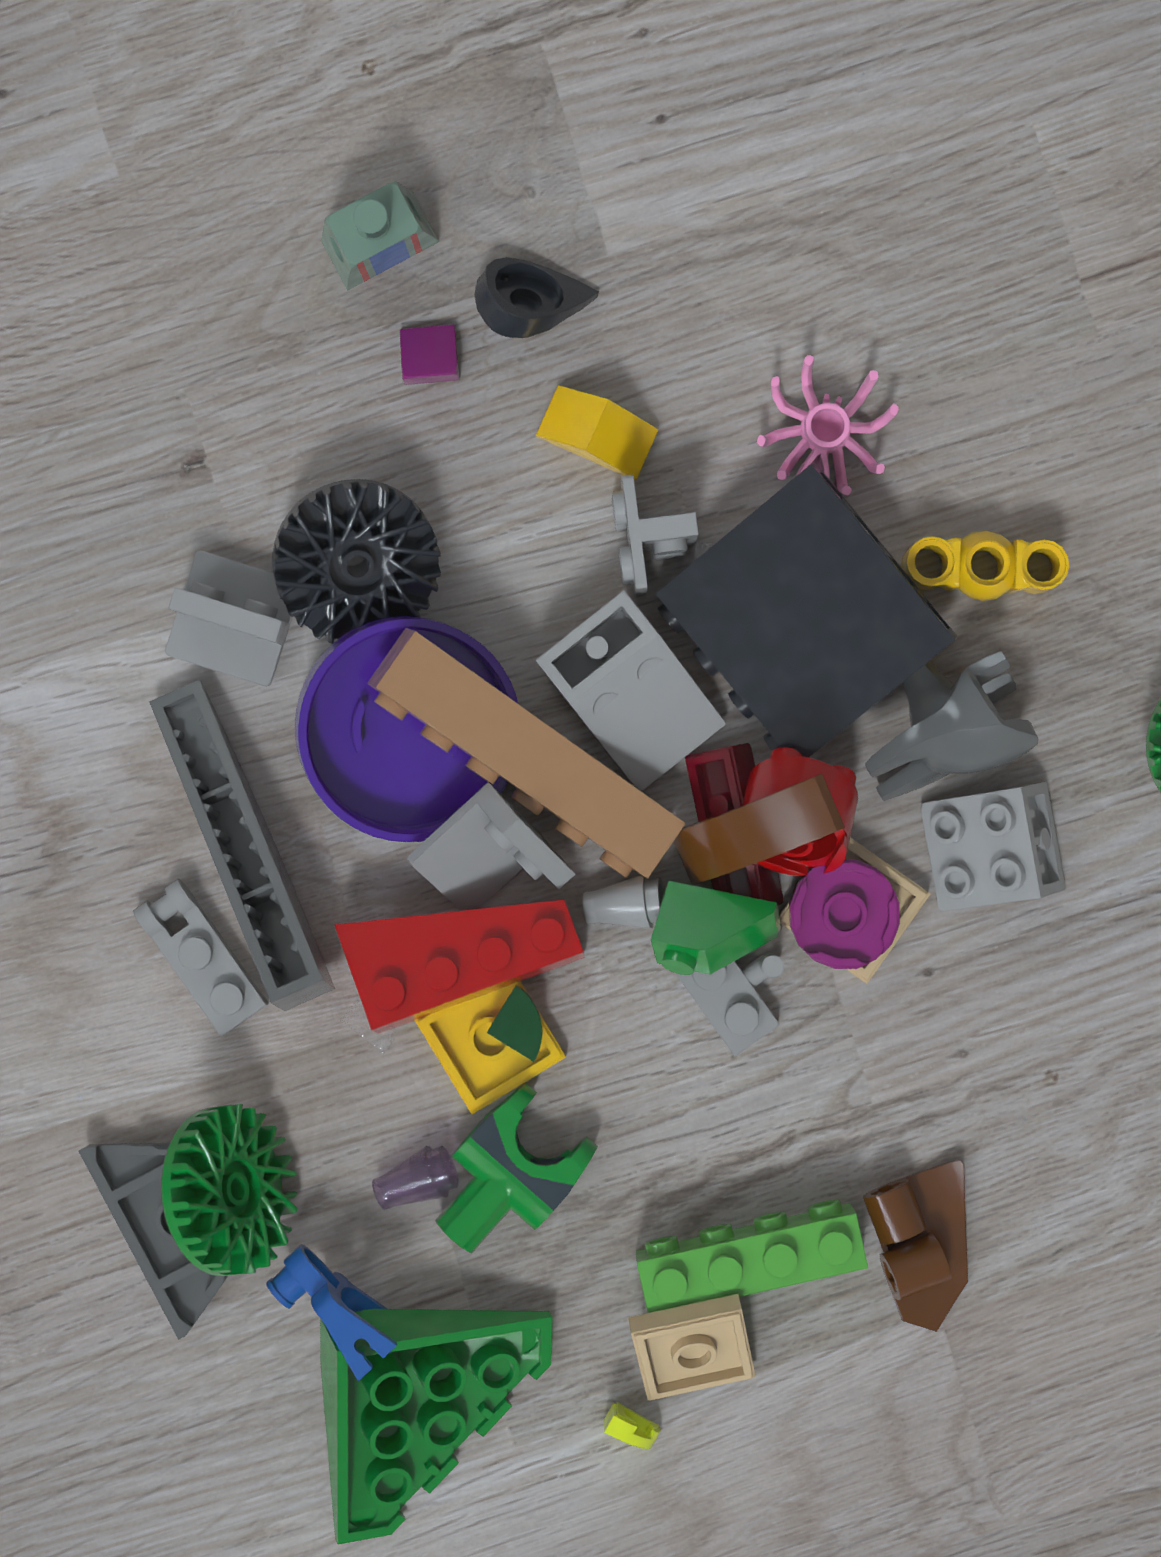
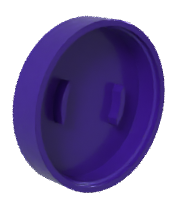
[295,616,519,842]

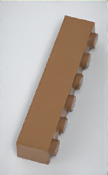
[367,628,686,878]

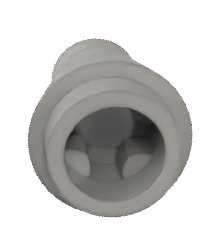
[583,875,665,928]

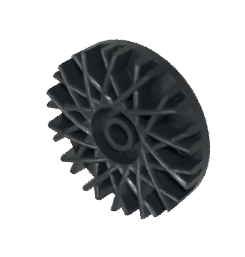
[272,479,441,644]

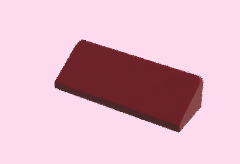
[685,743,784,905]

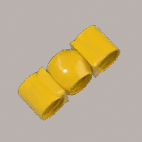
[901,530,1069,601]

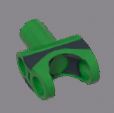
[435,1083,598,1253]

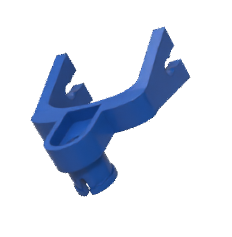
[266,1244,398,1381]

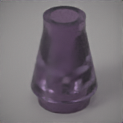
[372,1146,459,1210]

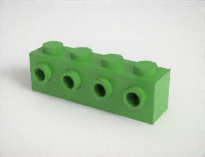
[636,1200,868,1313]

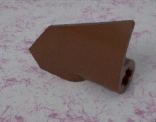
[863,1160,968,1332]

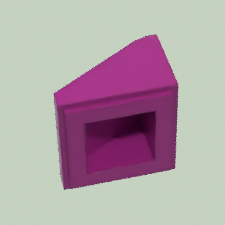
[400,324,460,385]

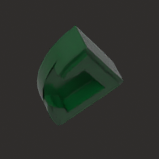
[487,984,542,1062]

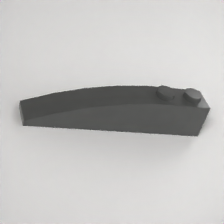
[149,679,335,1011]

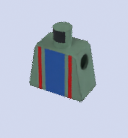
[321,181,439,291]

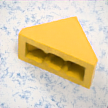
[536,385,659,481]

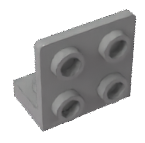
[921,781,1066,911]
[408,782,575,911]

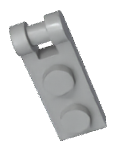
[133,879,269,1037]

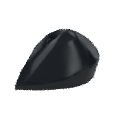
[474,257,599,338]

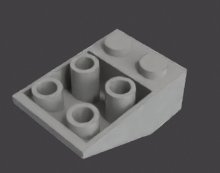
[535,590,726,791]

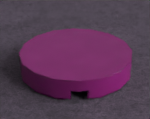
[789,859,900,969]

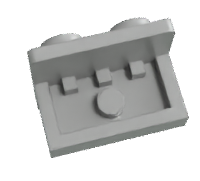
[612,475,699,597]
[165,550,292,687]

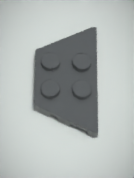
[78,1142,228,1340]

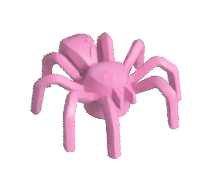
[757,355,899,496]

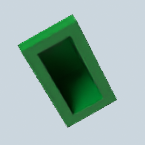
[651,881,781,975]

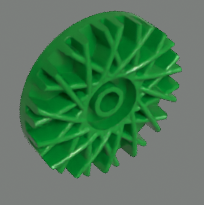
[161,1104,298,1276]

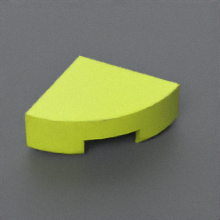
[604,1402,661,1449]

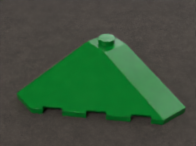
[320,1309,552,1545]

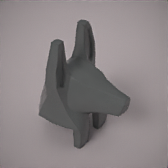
[865,651,1039,801]

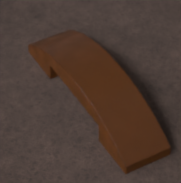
[673,774,845,884]

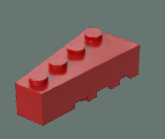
[334,900,585,1034]

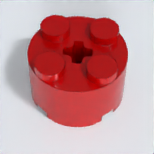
[742,747,858,876]

